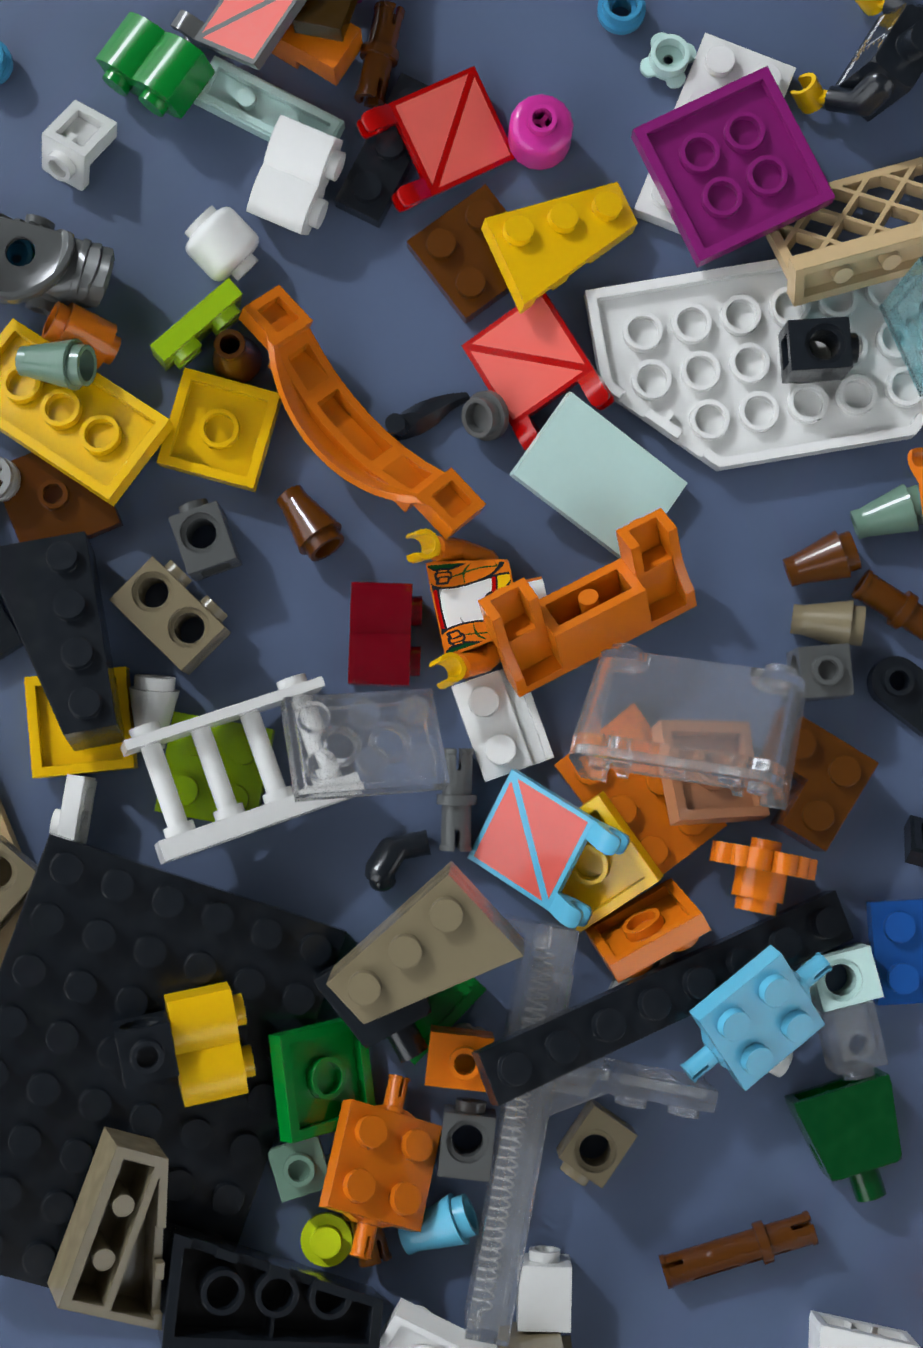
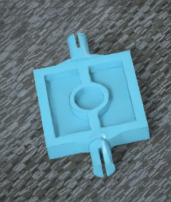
[680,945,833,1091]

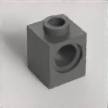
[168,498,242,582]
[786,643,854,703]
[437,1097,496,1182]

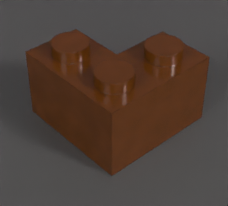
[757,709,879,852]

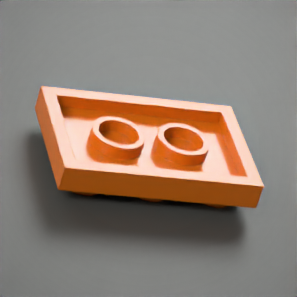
[553,704,727,874]

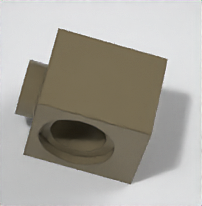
[556,1097,638,1188]

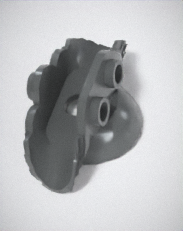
[0,213,115,316]

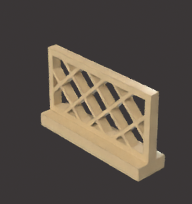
[766,157,923,307]

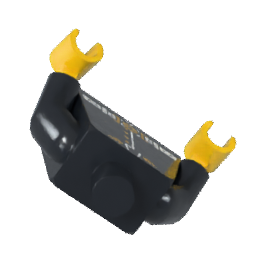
[790,0,923,122]

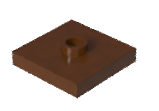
[0,452,123,543]

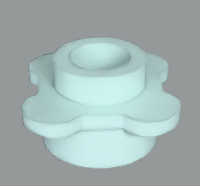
[640,32,696,89]

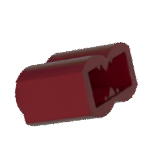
[348,582,422,687]

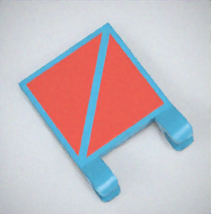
[467,769,630,929]

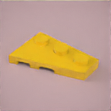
[481,181,638,314]

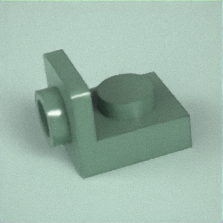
[268,1136,330,1203]

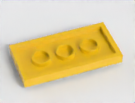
[0,318,174,507]

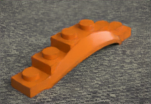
[238,285,486,540]

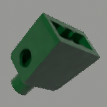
[784,1067,902,1202]

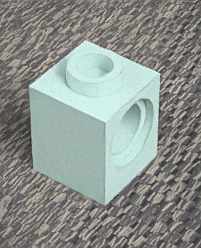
[801,942,884,1012]

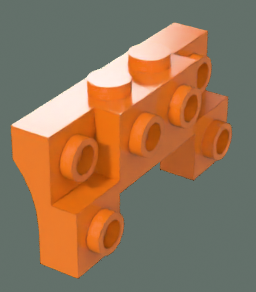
[478,508,697,697]

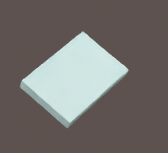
[509,392,688,558]

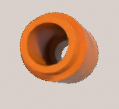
[41,301,122,369]

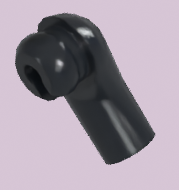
[365,830,431,892]

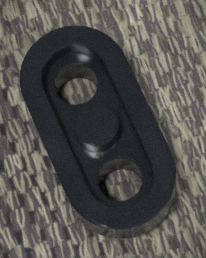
[867,656,923,737]

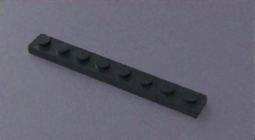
[471,890,854,1106]

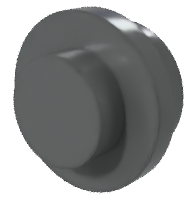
[461,390,509,441]

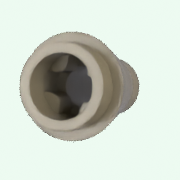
[790,600,866,646]

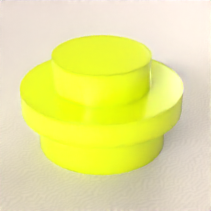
[300,1212,353,1267]

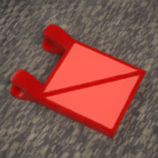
[356,66,516,213]
[461,293,615,451]

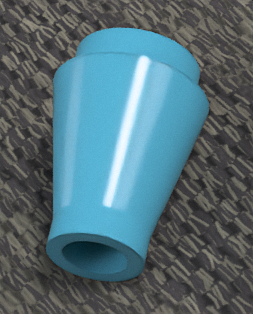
[398,1193,479,1255]

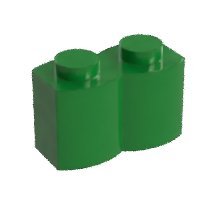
[95,12,215,119]

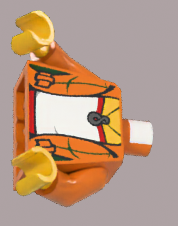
[406,529,547,689]

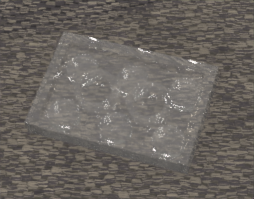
[280,688,450,802]

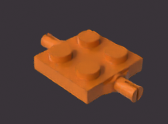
[318,1074,442,1260]

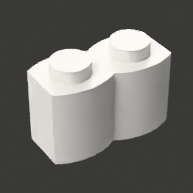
[246,115,346,235]

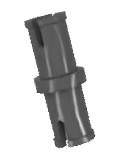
[436,748,477,852]

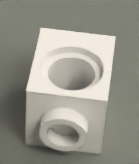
[516,1245,572,1333]

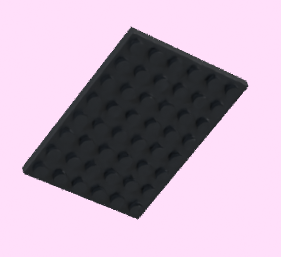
[0,832,347,1306]

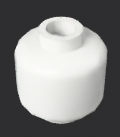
[185,205,259,281]

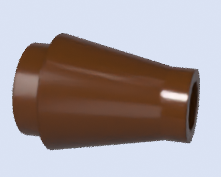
[212,329,262,383]
[277,485,344,561]
[782,530,862,587]

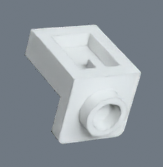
[42,100,117,191]

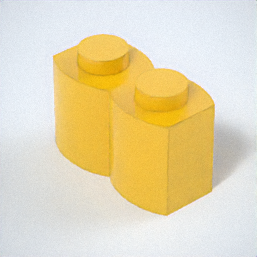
[164,981,256,1107]

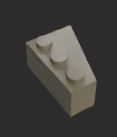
[326,861,524,1024]
[47,1126,169,1331]

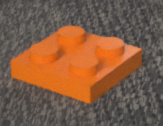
[585,878,711,983]

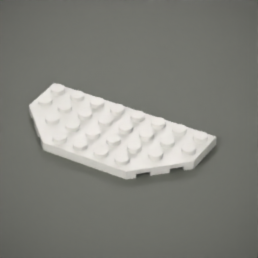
[584,259,923,471]

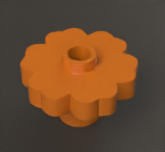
[709,837,818,916]

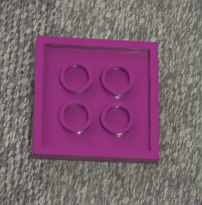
[631,66,835,268]

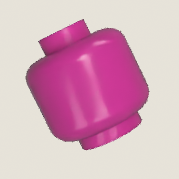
[508,94,574,170]

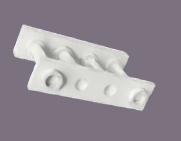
[120,673,363,865]

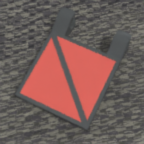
[170,0,307,70]

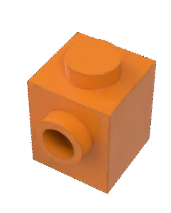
[425,1025,494,1092]

